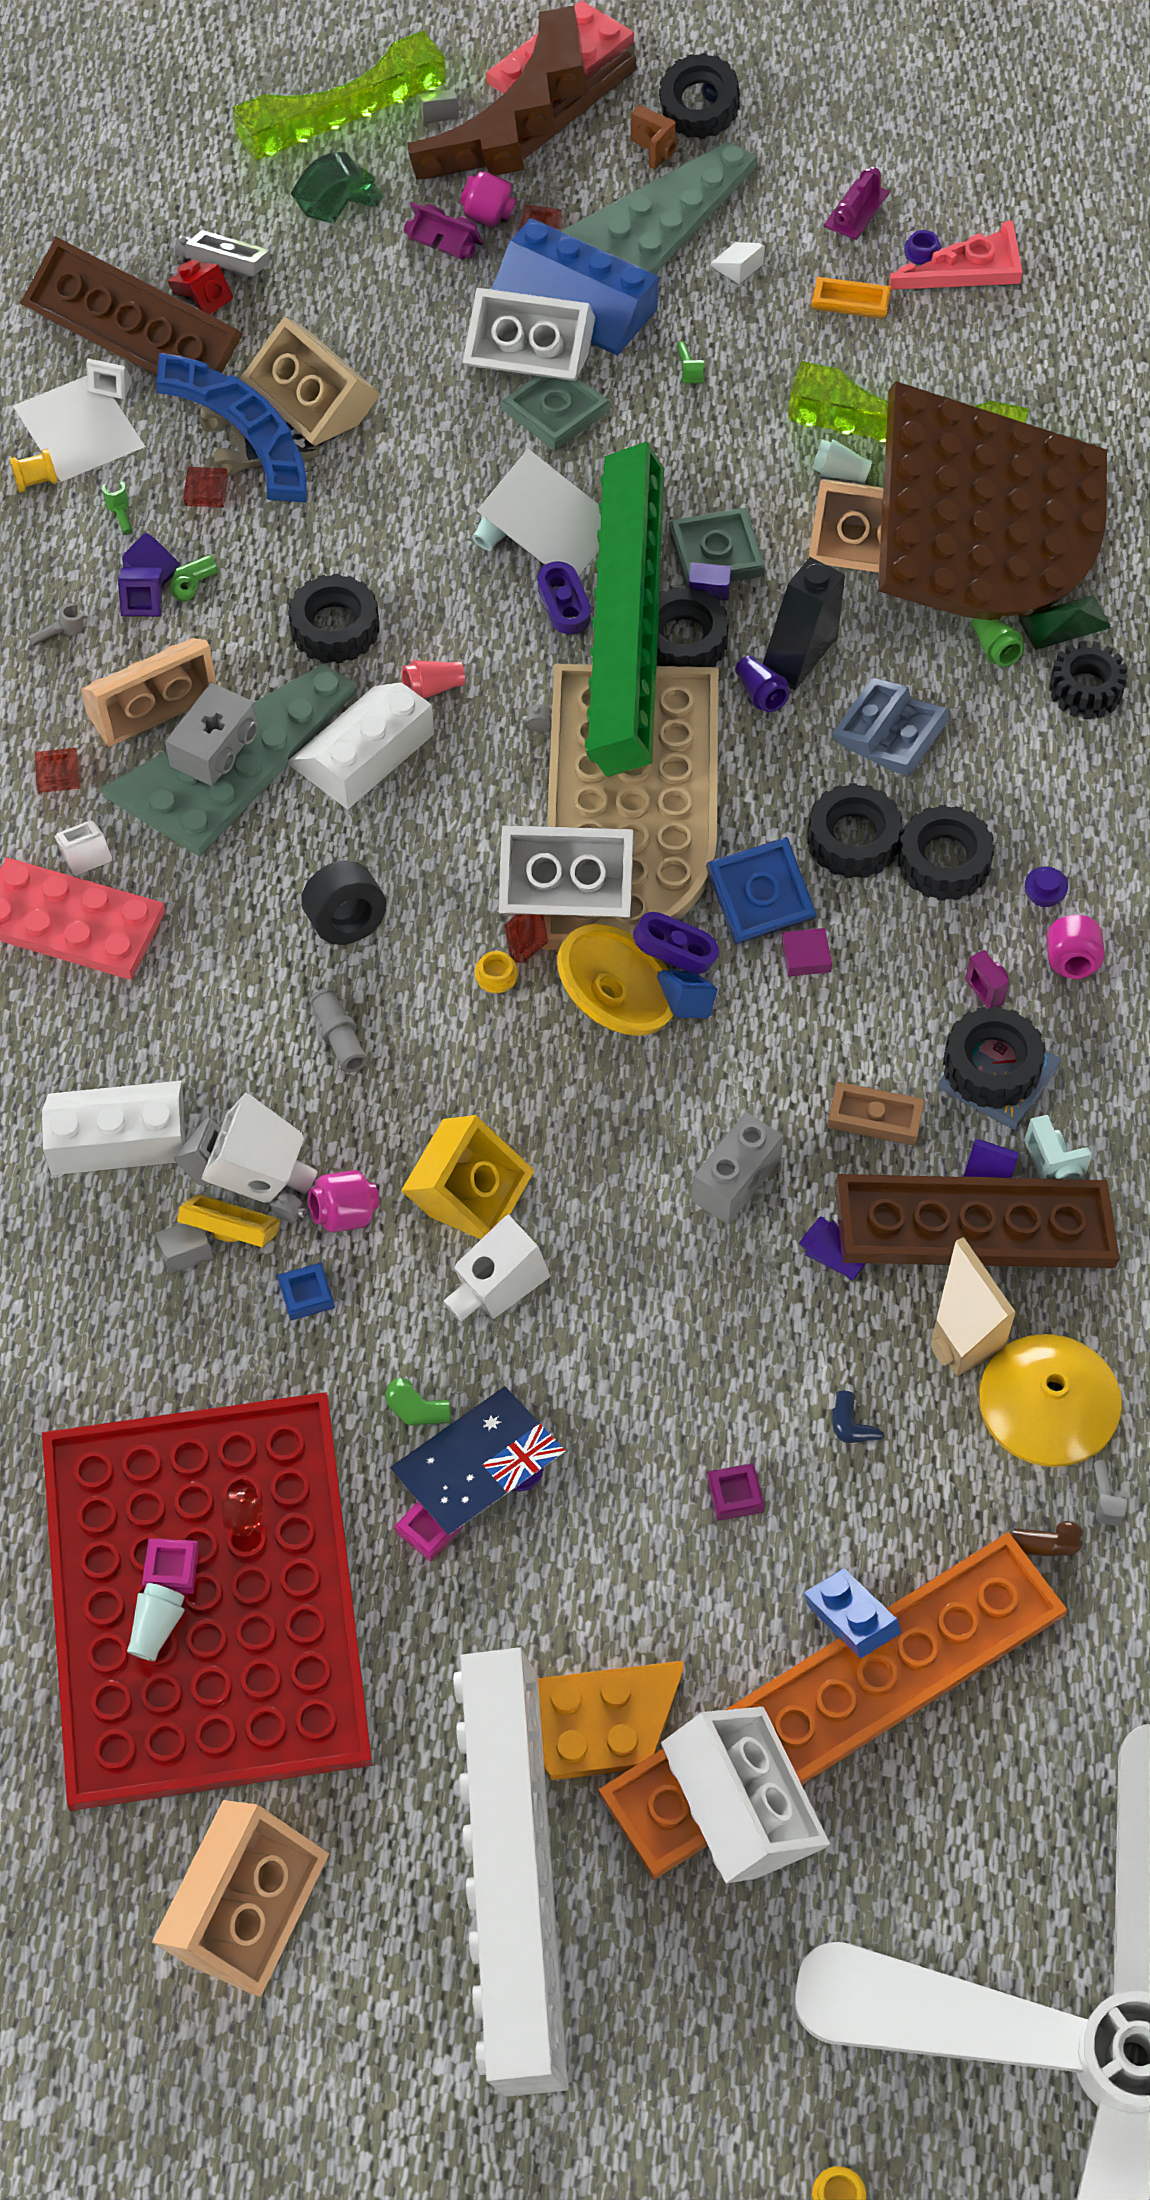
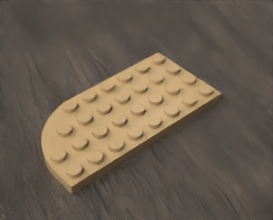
[542,664,719,950]

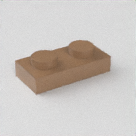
[827,1082,925,1146]

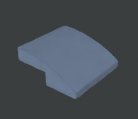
[832,677,949,776]

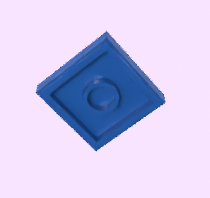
[706,837,817,945]

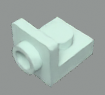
[1024,1115,1092,1180]

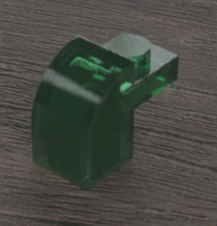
[290,152,384,223]

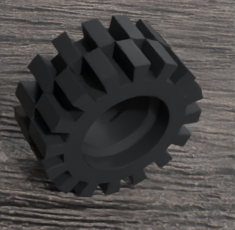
[1049,641,1128,719]

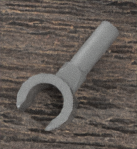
[28,603,83,645]
[1094,1460,1127,1527]

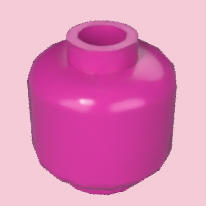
[459,171,517,228]
[1046,914,1105,979]
[308,1170,379,1233]

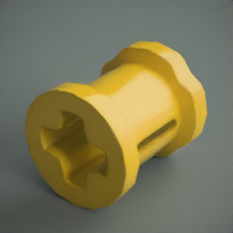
[9,448,58,493]

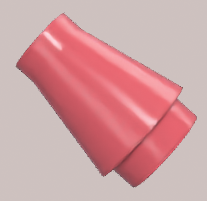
[401,660,465,699]

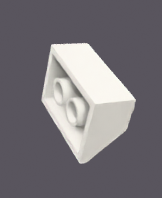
[463,288,595,381]
[287,682,434,810]
[499,825,634,918]
[42,1081,186,1175]
[661,1707,830,1883]

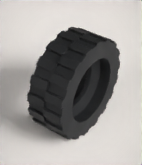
[659,53,741,139]
[288,574,380,664]
[656,587,729,667]
[807,783,903,879]
[897,805,995,901]
[943,1006,1046,1109]

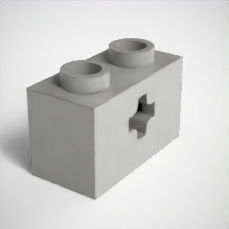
[165,682,259,787]
[692,1112,784,1225]

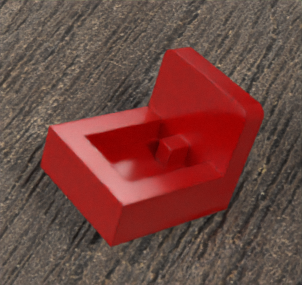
[167,260,233,315]

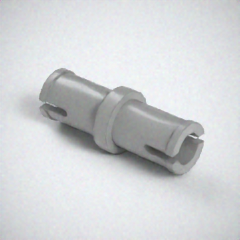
[310,988,368,1073]

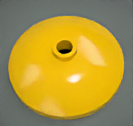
[557,924,674,1036]
[979,1334,1122,1467]

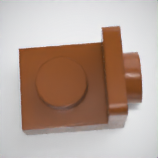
[631,105,678,170]

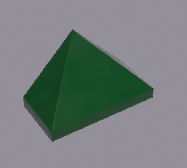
[1019,595,1110,650]

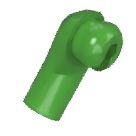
[170,555,218,602]
[385,1378,450,1425]

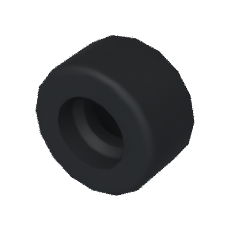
[301,860,386,945]

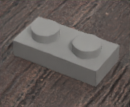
[185,231,270,277]

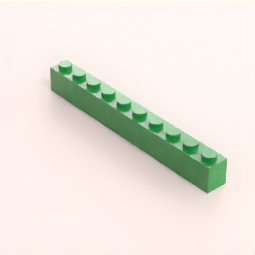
[585,441,664,777]

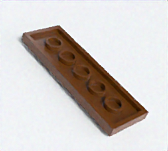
[20,237,243,376]
[834,1174,1120,1268]

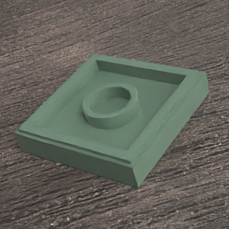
[501,376,611,451]
[669,507,766,587]

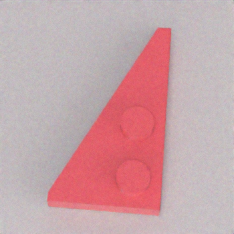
[889,221,1023,290]

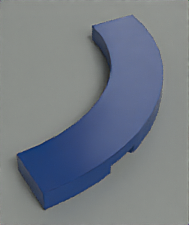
[156,353,307,503]

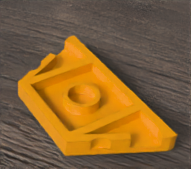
[538,1661,684,1781]

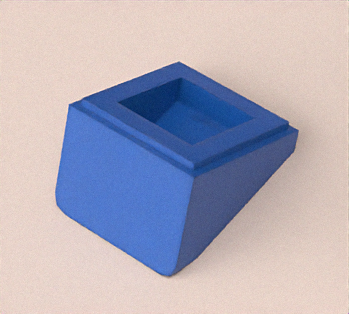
[657,970,718,1018]

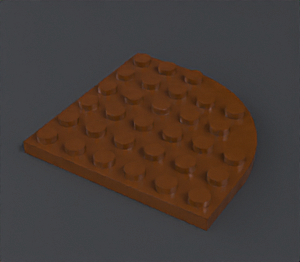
[878,381,1107,620]

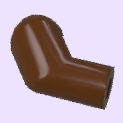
[1012,1521,1083,1556]

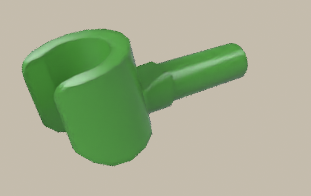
[677,341,704,384]
[102,481,132,535]

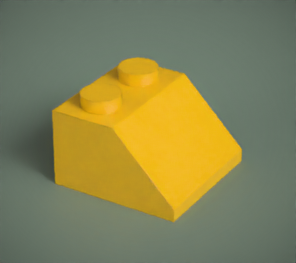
[401,1115,535,1239]

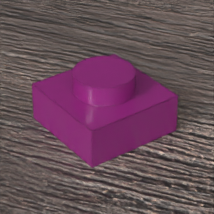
[965,950,1009,1008]

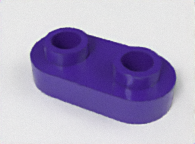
[537,561,591,635]
[633,912,719,974]

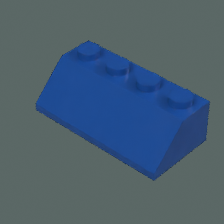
[491,218,659,356]

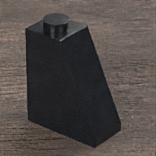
[763,557,845,691]

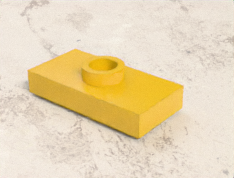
[177,1194,280,1247]

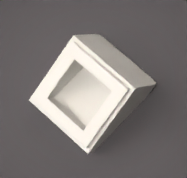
[711,242,765,284]
[86,358,132,399]
[54,820,112,876]

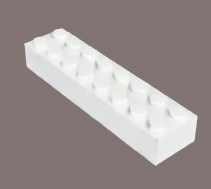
[454,1647,568,2097]

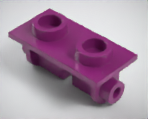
[824,167,890,240]
[404,202,484,260]

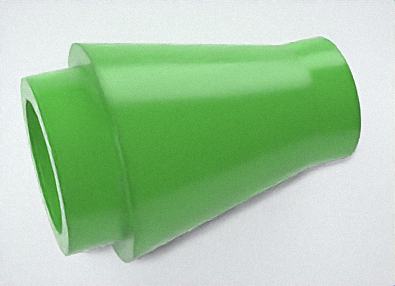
[971,618,1024,667]

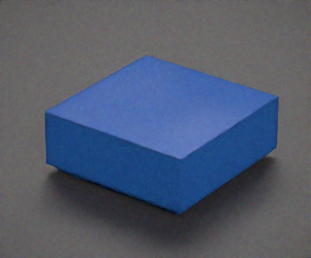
[277,1262,335,1321]

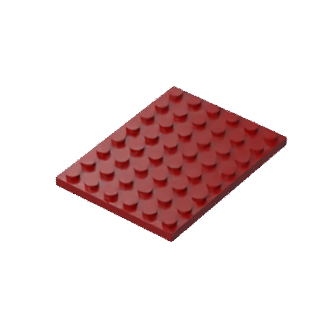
[42,1392,373,1811]

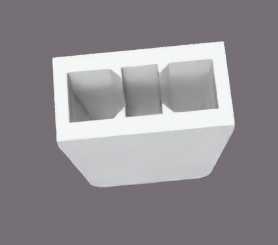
[201,1092,317,1203]
[443,1214,551,1322]

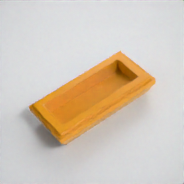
[811,277,891,319]

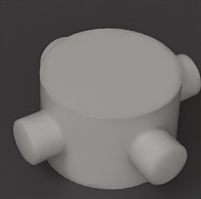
[175,233,195,264]
[522,704,552,732]
[270,1192,307,1224]

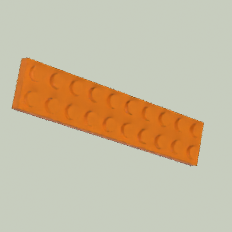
[598,1532,1067,1881]

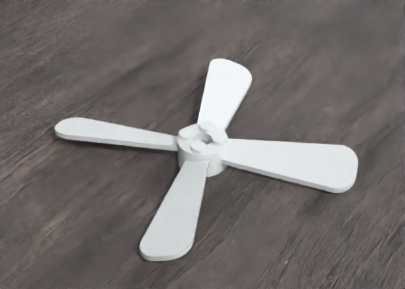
[794,1724,1150,2200]

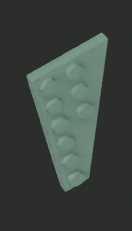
[561,142,758,274]
[101,664,356,857]

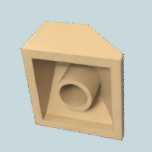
[931,1237,1015,1376]

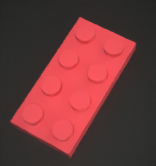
[486,0,634,105]
[0,857,166,980]

